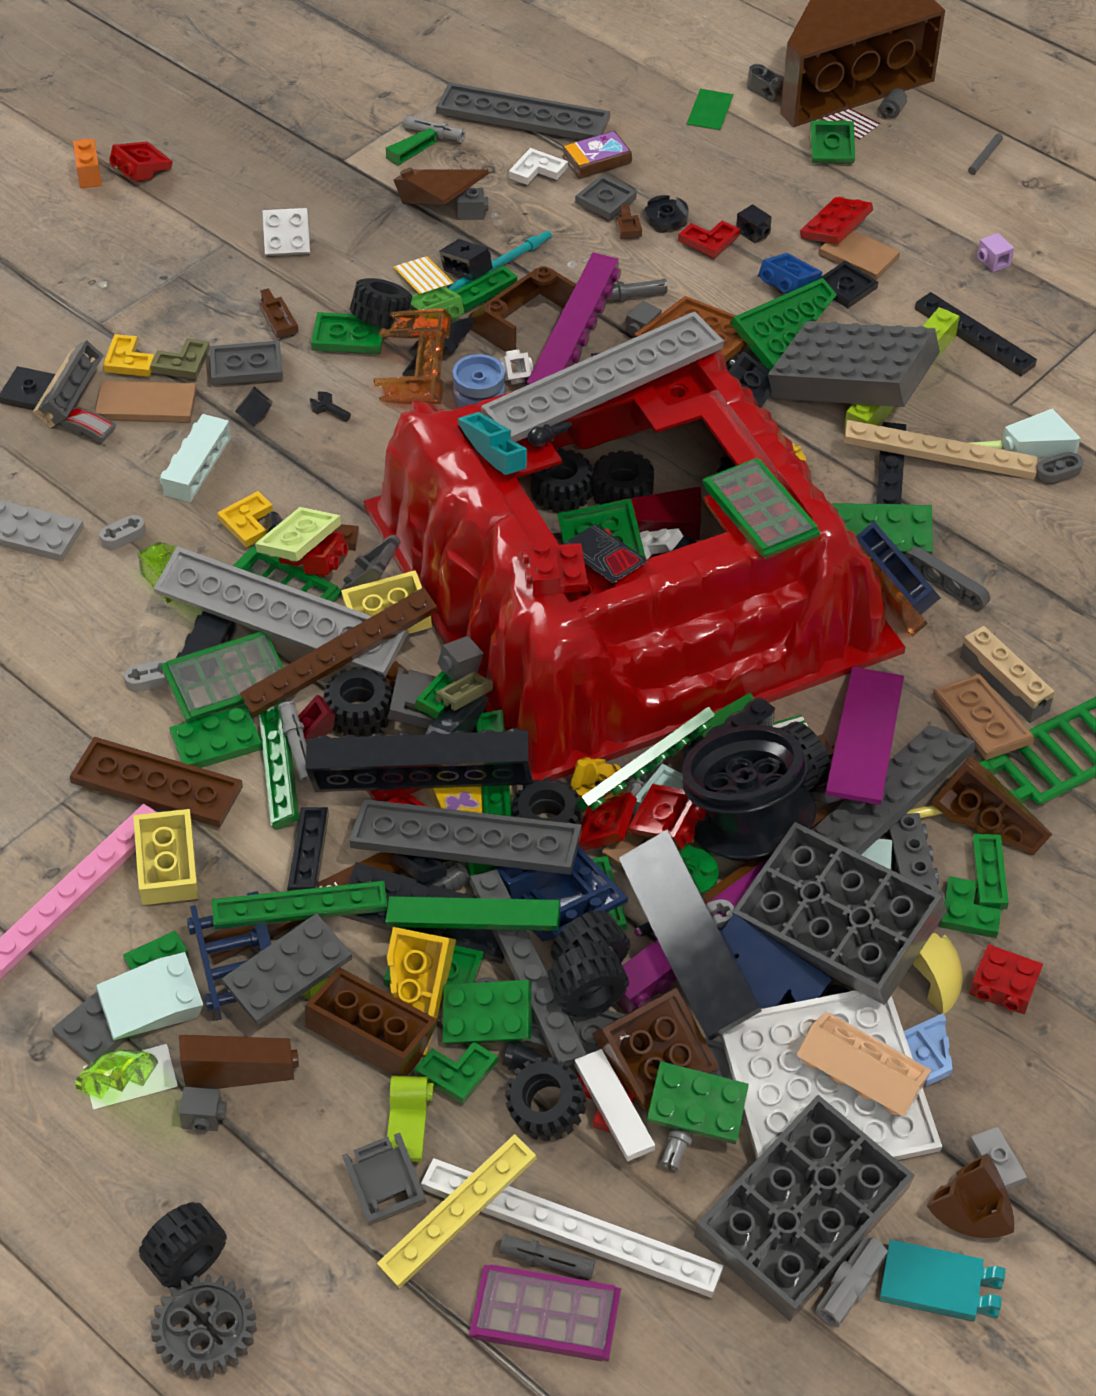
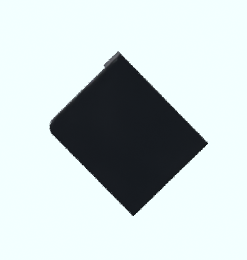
[235,386,273,426]

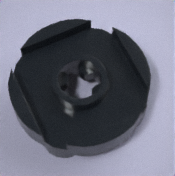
[644,195,689,233]

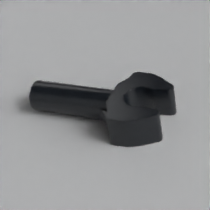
[310,391,351,421]

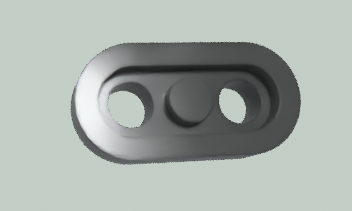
[1036,452,1083,483]

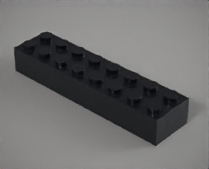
[305,729,534,792]

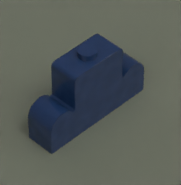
[856,521,941,615]
[722,913,832,1009]

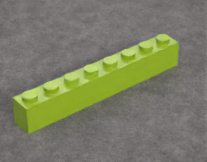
[844,307,960,433]

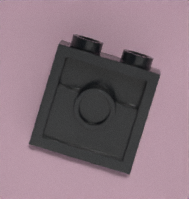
[727,351,772,408]

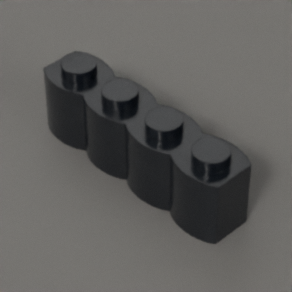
[684,697,775,760]

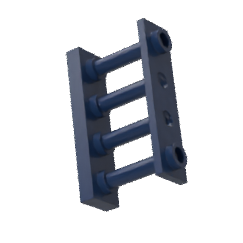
[187,891,271,1021]

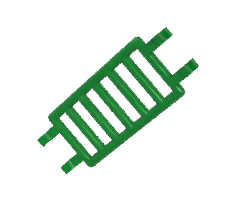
[979,697,1096,805]

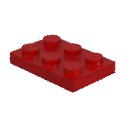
[800,197,873,244]

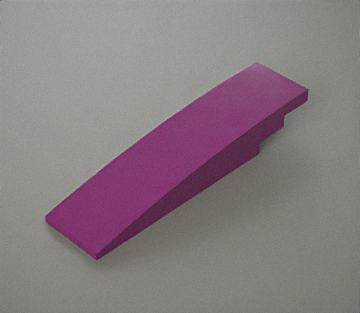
[825,667,904,805]

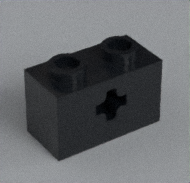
[439,239,493,280]

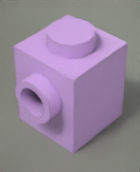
[977,233,1014,272]

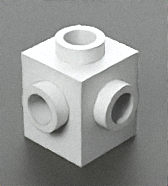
[500,349,533,385]

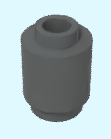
[880,88,907,118]

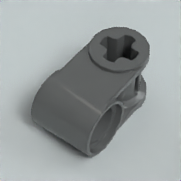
[747,64,784,101]

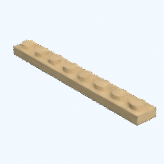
[843,420,1037,480]

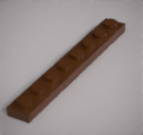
[240,587,438,717]

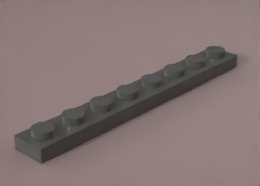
[470,869,587,1066]

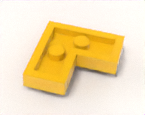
[103,334,155,377]
[217,491,273,548]

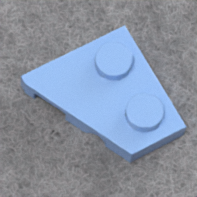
[904,1013,953,1087]

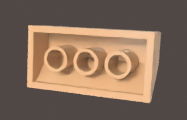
[796,1011,932,1117]

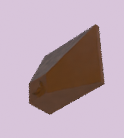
[393,168,490,205]
[592,988,720,1110]

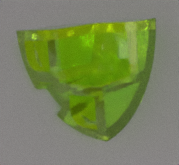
[75,1050,158,1099]

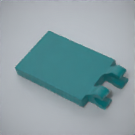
[879,1239,1006,1322]

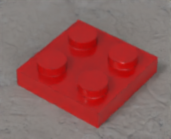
[579,792,637,851]

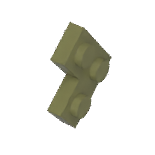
[150,338,210,379]

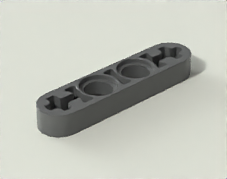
[904,547,990,610]

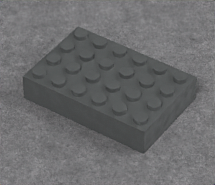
[768,321,940,407]
[732,822,947,1005]
[694,1095,915,1321]

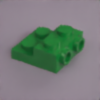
[809,120,855,163]

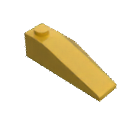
[387,927,456,1055]

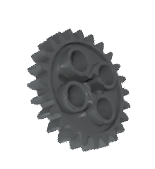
[151,1274,257,1379]

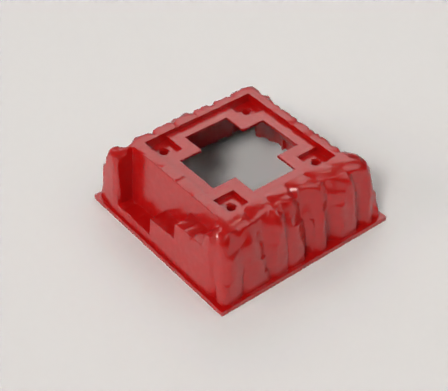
[364,350,906,781]

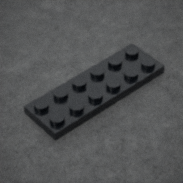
[341,862,505,964]

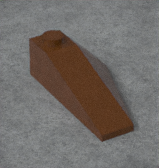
[931,756,1052,855]

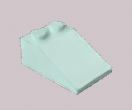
[96,952,203,1040]

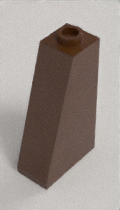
[179,1035,299,1089]

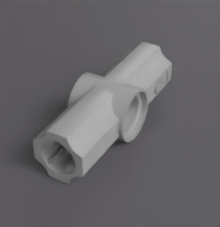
[815,1237,888,1328]

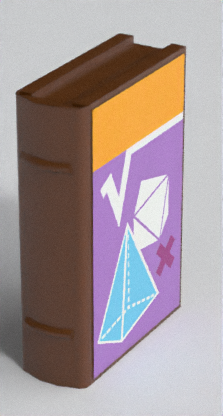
[562,131,632,179]

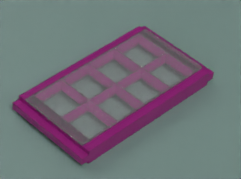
[469,1264,621,1362]

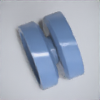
[452,354,505,408]

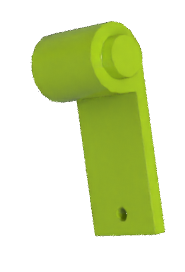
[387,1076,434,1162]

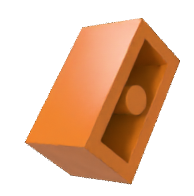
[73,138,102,189]

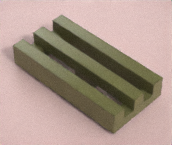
[436,671,493,711]

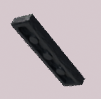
[287,807,329,891]

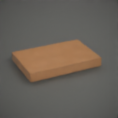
[819,230,900,280]

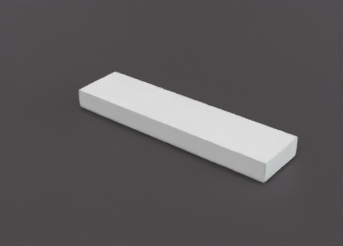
[574,1049,655,1162]

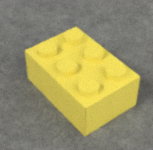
[341,570,432,634]
[133,809,199,905]

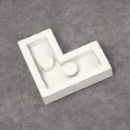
[509,148,568,185]
[640,529,683,559]

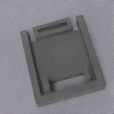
[340,535,401,592]
[387,667,437,729]
[342,1132,427,1226]

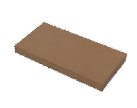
[95,381,197,422]
[933,674,1034,760]

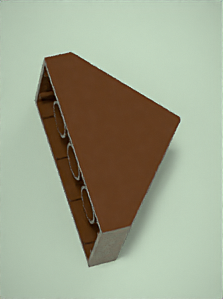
[780,0,945,128]

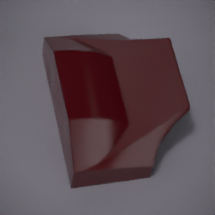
[298,695,335,744]

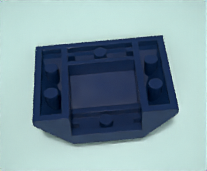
[495,845,628,942]

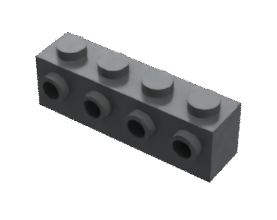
[884,813,945,903]

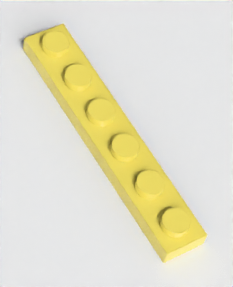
[377,1134,537,1289]

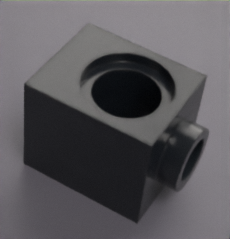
[736,204,772,243]

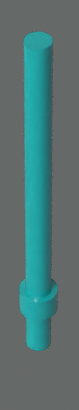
[447,230,552,292]

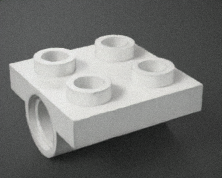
[262,208,310,256]

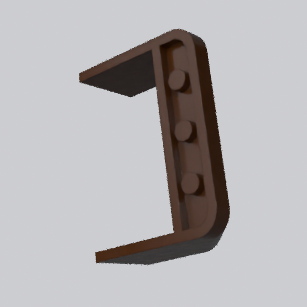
[468,266,576,352]

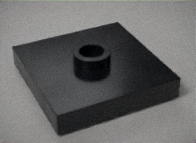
[0,366,56,410]

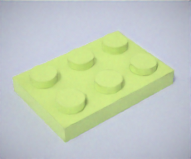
[255,507,342,561]

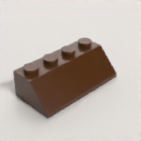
[305,967,438,1076]

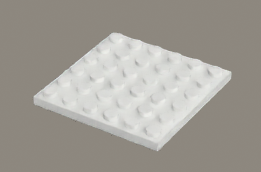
[720,990,942,1160]

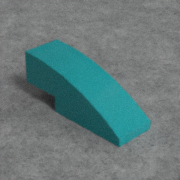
[458,412,527,475]

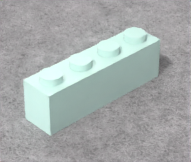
[160,414,231,502]

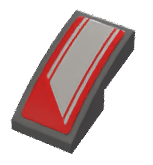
[60,406,116,444]

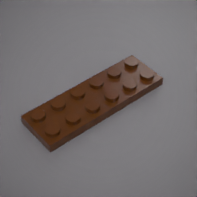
[70,737,243,828]

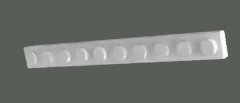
[421,1158,724,1298]

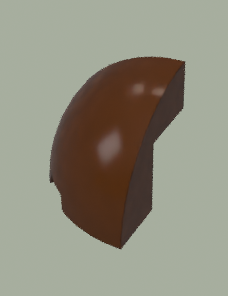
[927,1153,1014,1238]

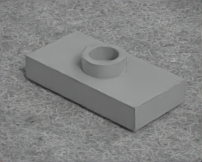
[970,1127,1027,1190]

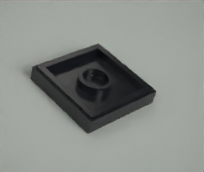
[816,261,879,308]

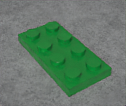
[832,503,933,555]

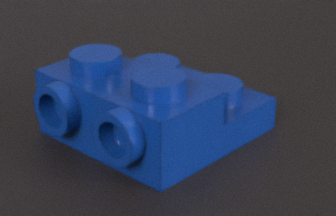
[758,253,823,294]

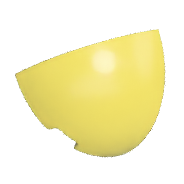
[912,933,963,1014]

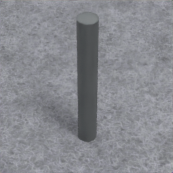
[968,133,1003,175]

